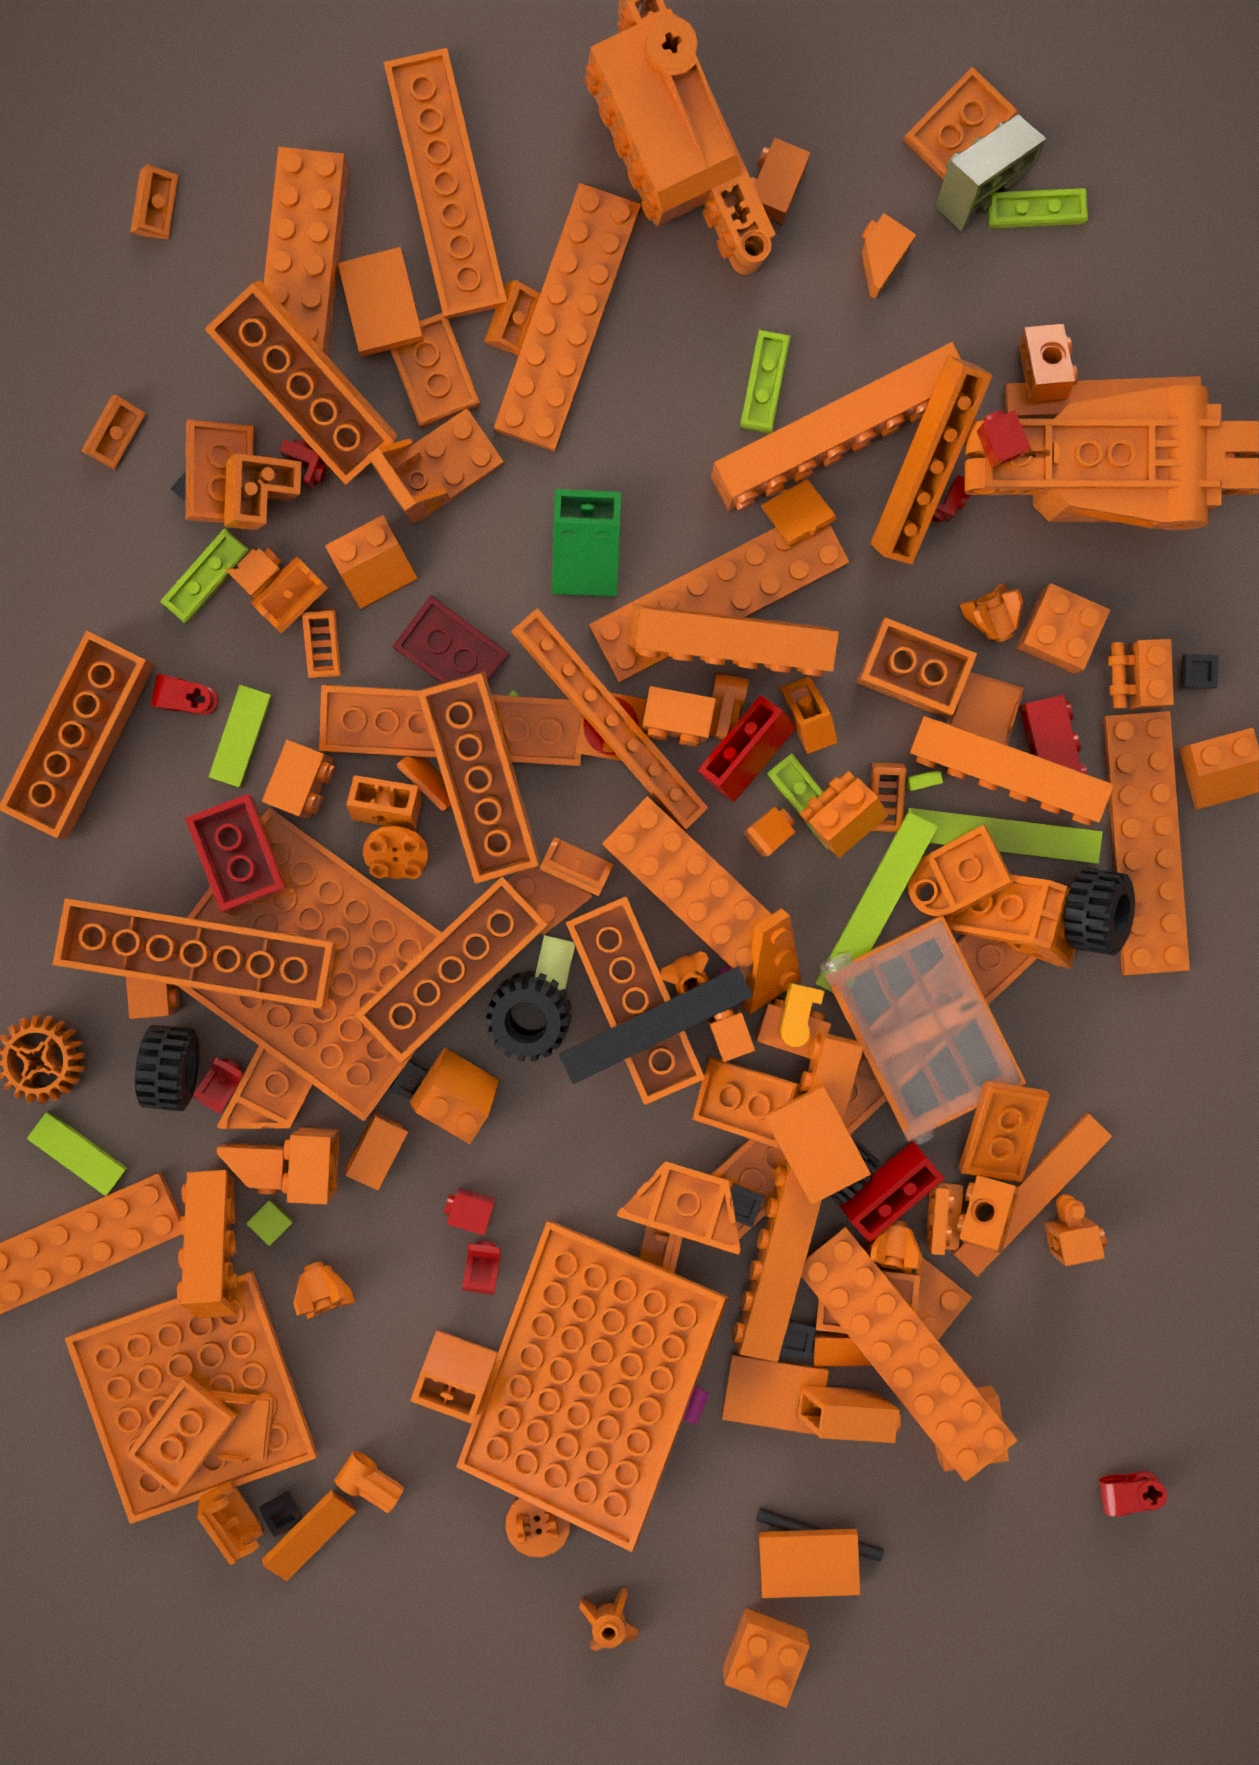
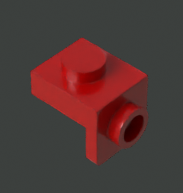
[279,438,327,490]
[932,475,970,523]
[193,1057,243,1115]
[462,1241,501,1295]

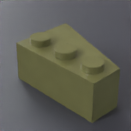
[935,114,1046,232]

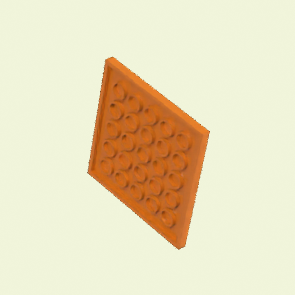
[64,1270,318,1524]

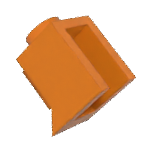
[225,548,282,598]

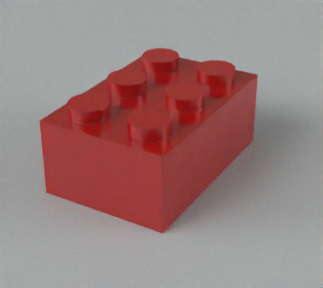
[185,794,289,914]

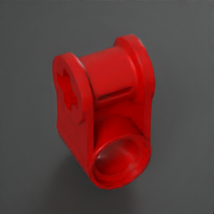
[151,674,219,715]
[1099,1471,1167,1517]

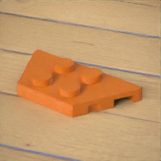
[217,1046,313,1129]
[617,1161,741,1255]

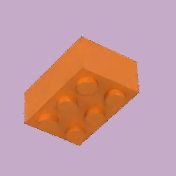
[856,617,977,719]

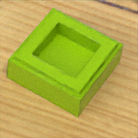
[905,770,943,791]
[246,1199,294,1246]

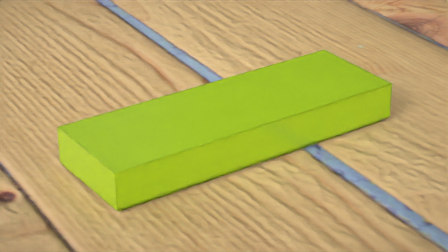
[988,188,1088,228]
[740,329,791,434]
[160,528,250,624]
[209,685,272,788]
[766,753,829,850]
[27,1111,128,1196]

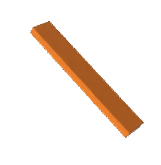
[1004,376,1201,418]
[952,1113,1113,1277]

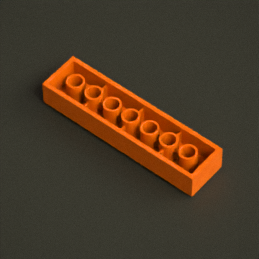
[711,342,961,511]
[52,898,337,1009]

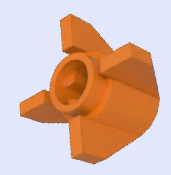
[959,583,1023,642]
[660,951,711,996]
[866,1220,922,1273]
[293,1262,355,1320]
[579,1587,639,1652]

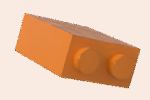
[797,1385,901,1443]

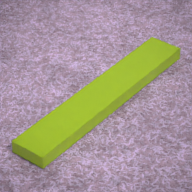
[907,808,1103,864]
[815,811,938,993]

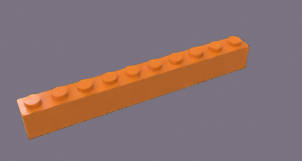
[732,1031,864,1363]

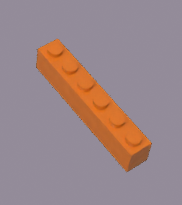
[870,355,993,565]
[910,716,1115,826]

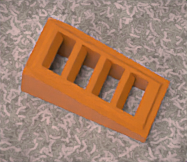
[302,608,341,678]
[870,762,906,832]

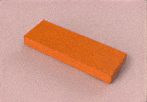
[262,1489,356,1581]

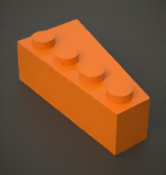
[177,1170,238,1319]

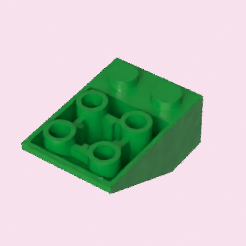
[552,489,621,597]

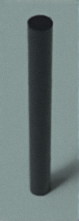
[756,1508,884,1562]

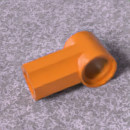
[709,672,749,739]
[334,1451,405,1514]

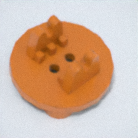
[362,826,429,879]
[505,1497,570,1557]

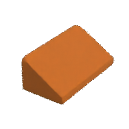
[130,164,179,240]
[484,280,540,356]
[81,395,146,470]
[397,756,452,812]
[813,1333,872,1367]

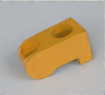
[779,983,824,1047]

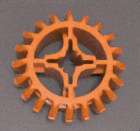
[0,1015,86,1104]

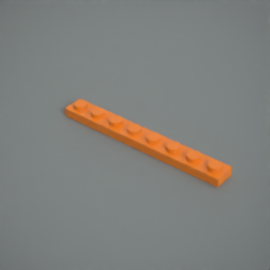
[511,608,708,830]

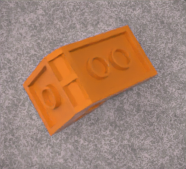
[367,408,505,524]
[944,874,1076,969]

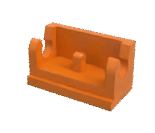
[250,556,328,634]
[539,837,614,896]
[344,1110,408,1190]
[639,1226,683,1273]
[197,1481,265,1565]

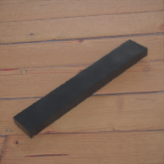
[558,966,753,1085]

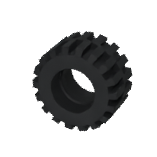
[1064,868,1135,956]
[485,972,572,1062]
[135,1025,199,1111]

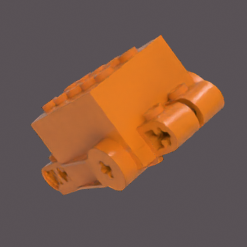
[584,0,776,275]
[965,385,1259,530]

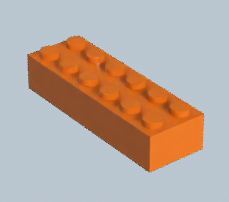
[264,146,350,357]
[205,280,398,485]
[628,604,839,676]
[0,630,155,840]
[417,671,540,884]
[602,796,772,980]
[355,877,548,1064]
[565,896,705,1105]

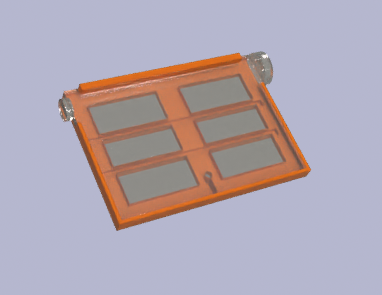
[820,915,1026,1144]

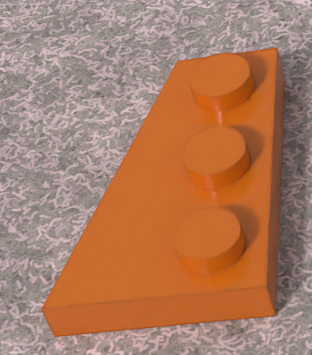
[742,908,801,1015]

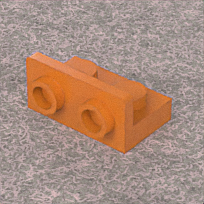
[925,1183,963,1255]

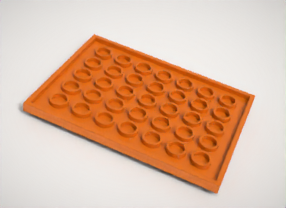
[177,807,442,1121]
[456,1220,728,1552]

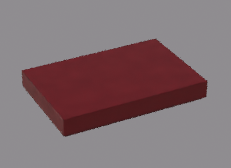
[392,595,510,683]

